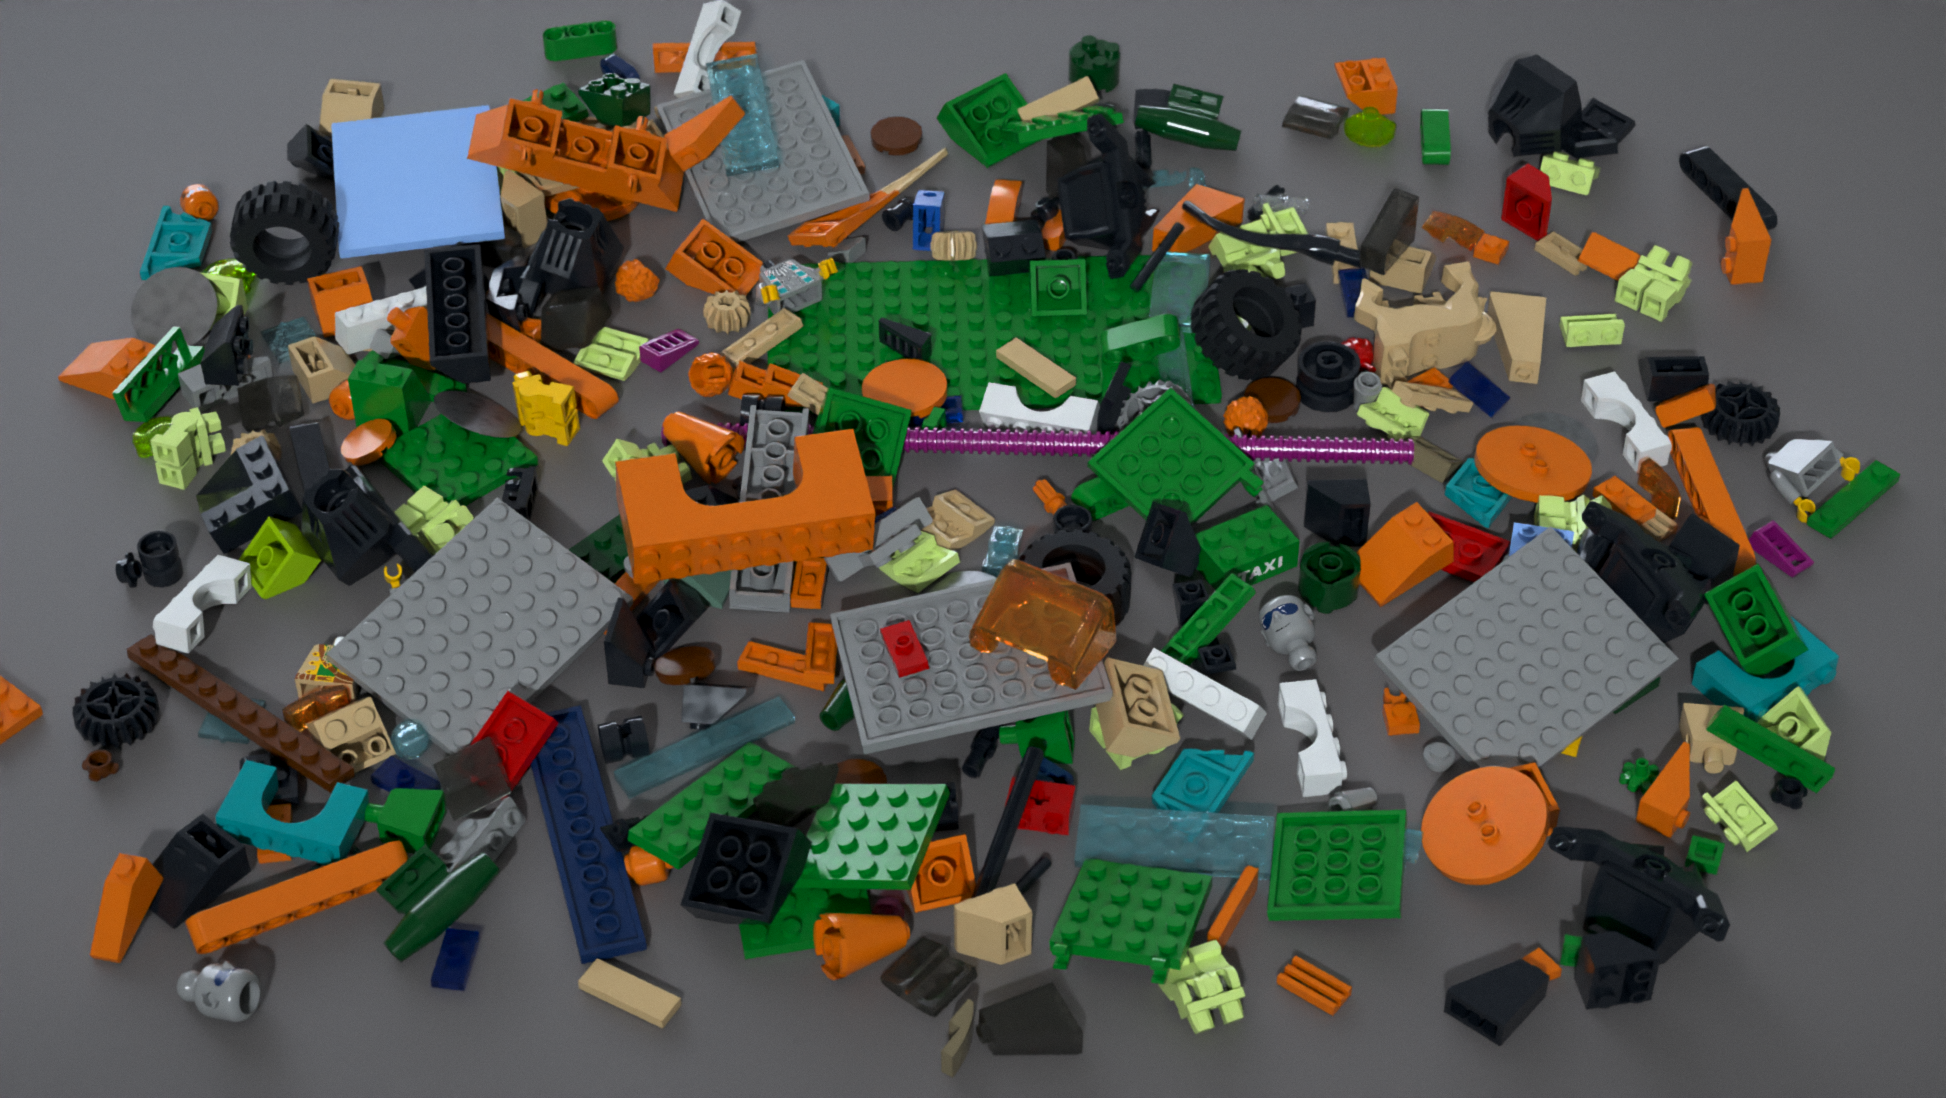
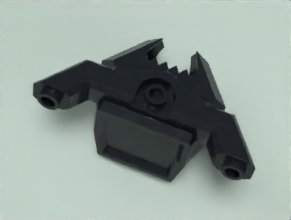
[1488,54,1618,158]
[1057,114,1159,279]
[515,198,624,318]
[302,465,433,586]
[1582,501,1712,643]
[1548,826,1730,964]

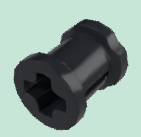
[882,198,913,232]

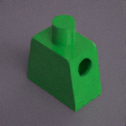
[999,710,1075,764]
[364,788,447,854]

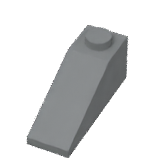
[178,356,274,412]

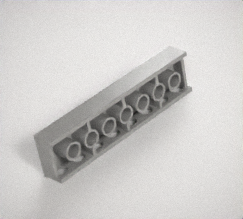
[729,405,809,613]

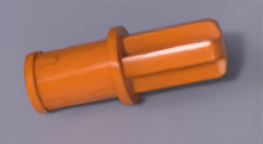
[1033,479,1067,516]

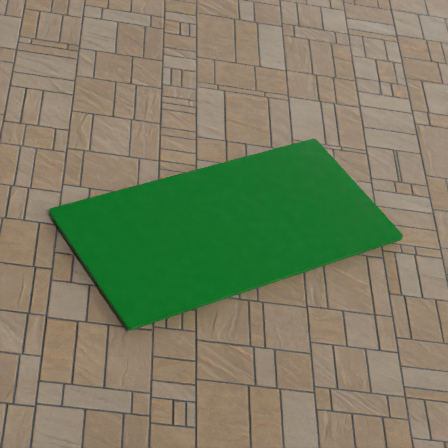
[768,255,1222,415]

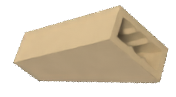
[1487,291,1546,384]

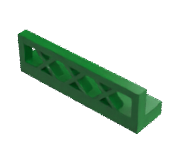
[112,327,205,422]

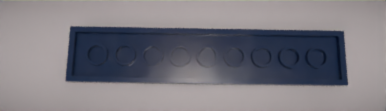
[530,705,647,964]

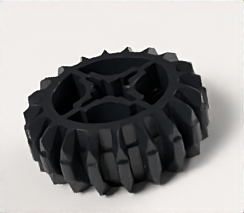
[1701,381,1780,447]
[72,673,160,749]

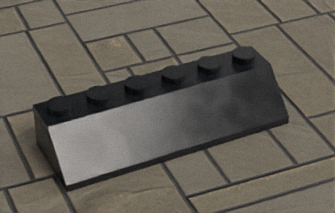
[424,244,491,384]

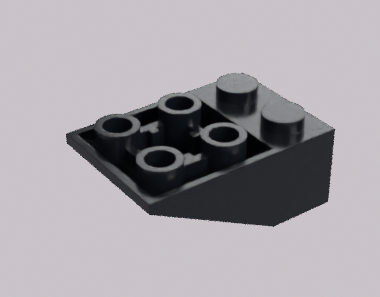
[148,814,251,929]

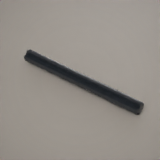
[971,746,1044,898]

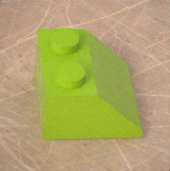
[239,516,321,599]

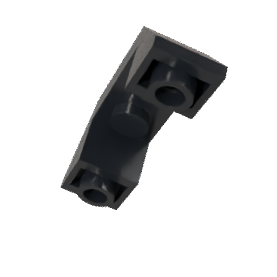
[485,252,530,333]
[1172,579,1236,675]

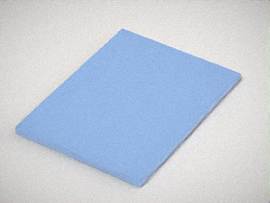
[331,105,505,258]

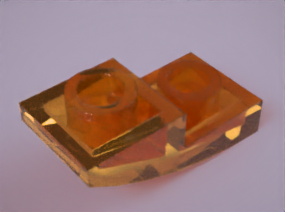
[1421,211,1485,252]
[1637,458,1681,520]
[282,685,350,732]

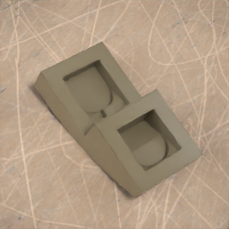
[941,999,974,1078]

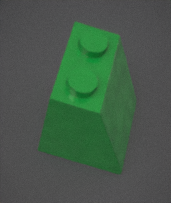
[348,360,431,437]

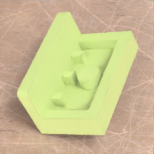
[1540,151,1601,195]
[1260,203,1308,257]
[1559,314,1625,347]
[1357,387,1429,441]
[1702,781,1778,852]

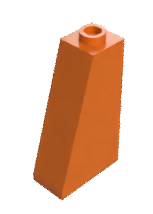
[1152,184,1245,259]

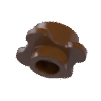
[82,750,119,782]

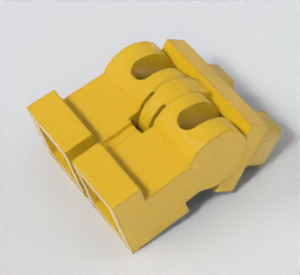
[512,371,580,446]

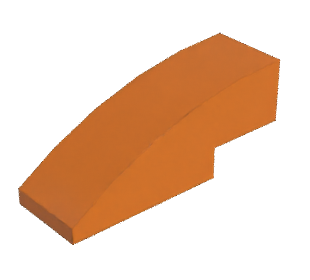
[985,179,1022,224]
[727,361,823,407]

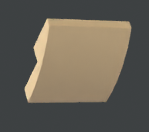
[920,489,995,551]

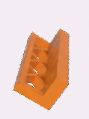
[653,42,757,73]

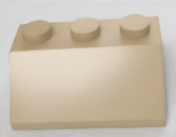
[1095,657,1180,758]

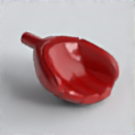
[1340,337,1376,373]

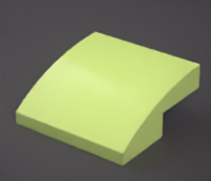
[573,325,649,381]
[879,531,960,593]

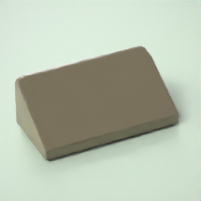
[1404,436,1464,483]

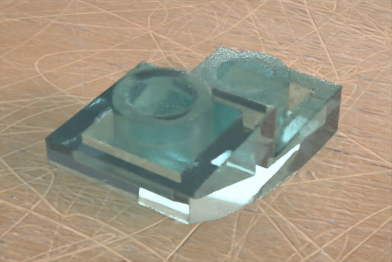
[982,526,1023,578]

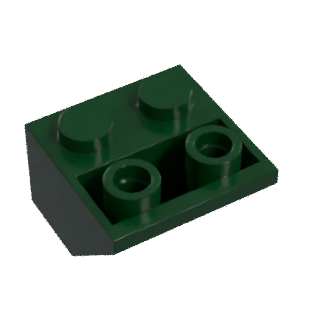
[578,73,650,127]

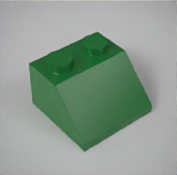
[1028,259,1087,317]

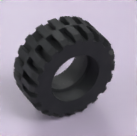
[230,181,339,285]
[1191,269,1302,380]
[1016,529,1132,639]

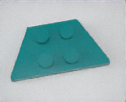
[140,205,212,280]
[1444,458,1512,528]
[1151,749,1254,851]

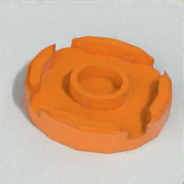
[341,419,396,466]

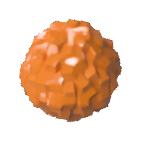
[615,259,660,302]
[688,352,733,398]
[1223,396,1268,438]

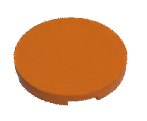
[862,359,947,419]

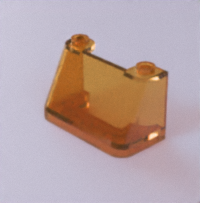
[969,559,1117,690]

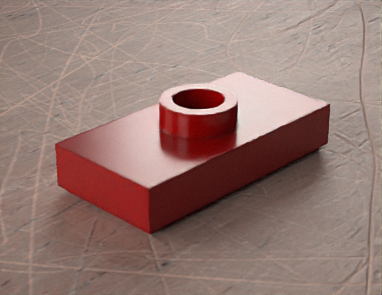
[880,620,929,678]

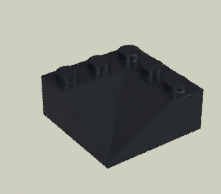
[196,435,302,554]
[680,812,812,925]

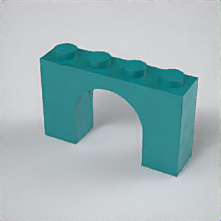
[1692,616,1839,723]
[215,760,369,865]

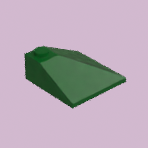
[936,73,1043,168]
[812,387,912,490]

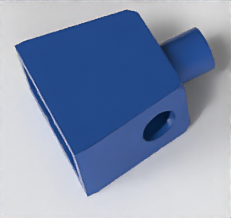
[913,190,945,251]

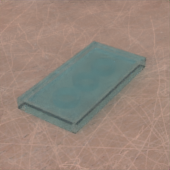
[1149,252,1211,333]

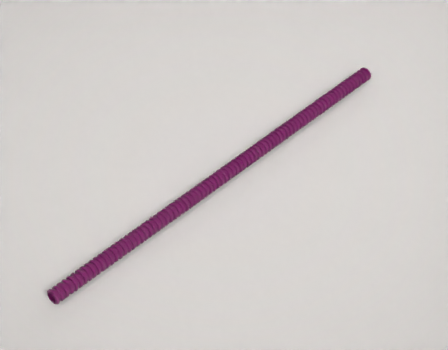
[661,422,1414,465]

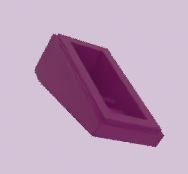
[639,328,699,373]
[1749,520,1814,578]

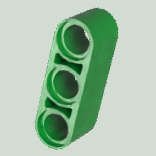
[542,20,617,61]
[1420,109,1451,165]
[1100,314,1181,366]
[1071,477,1129,521]

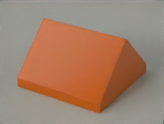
[907,834,976,913]

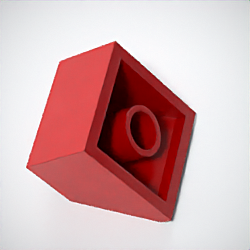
[1501,164,1552,241]

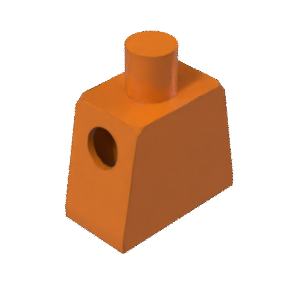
[387,306,436,371]

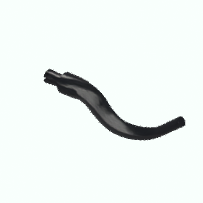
[1182,200,1366,268]

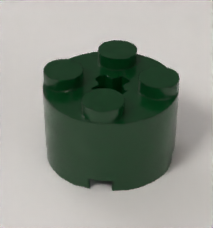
[1068,35,1120,93]
[1298,542,1361,614]

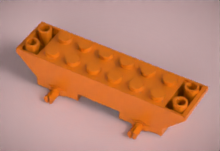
[467,89,684,212]

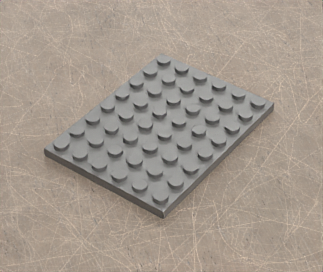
[656,60,870,243]
[326,498,633,762]
[1373,526,1678,769]
[830,563,1113,754]

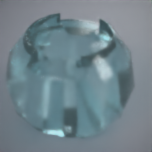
[390,720,429,760]

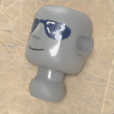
[1258,595,1317,671]
[177,961,262,1022]

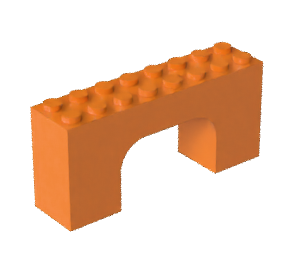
[615,429,875,584]

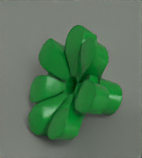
[1619,758,1659,794]

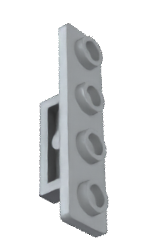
[1234,427,1298,517]
[824,497,933,582]
[438,797,526,873]

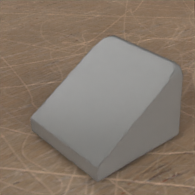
[828,237,866,263]
[370,329,401,359]

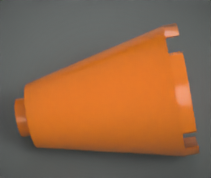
[662,411,745,484]
[813,913,910,980]

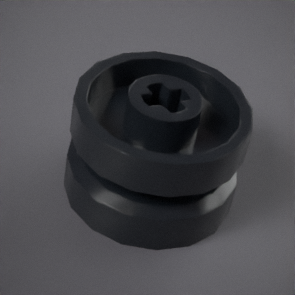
[1296,342,1361,412]

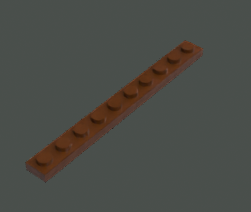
[127,634,355,793]

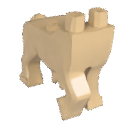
[1354,261,1497,389]

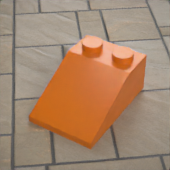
[1721,188,1771,285]
[665,219,763,296]
[58,337,161,402]
[1356,502,1454,607]

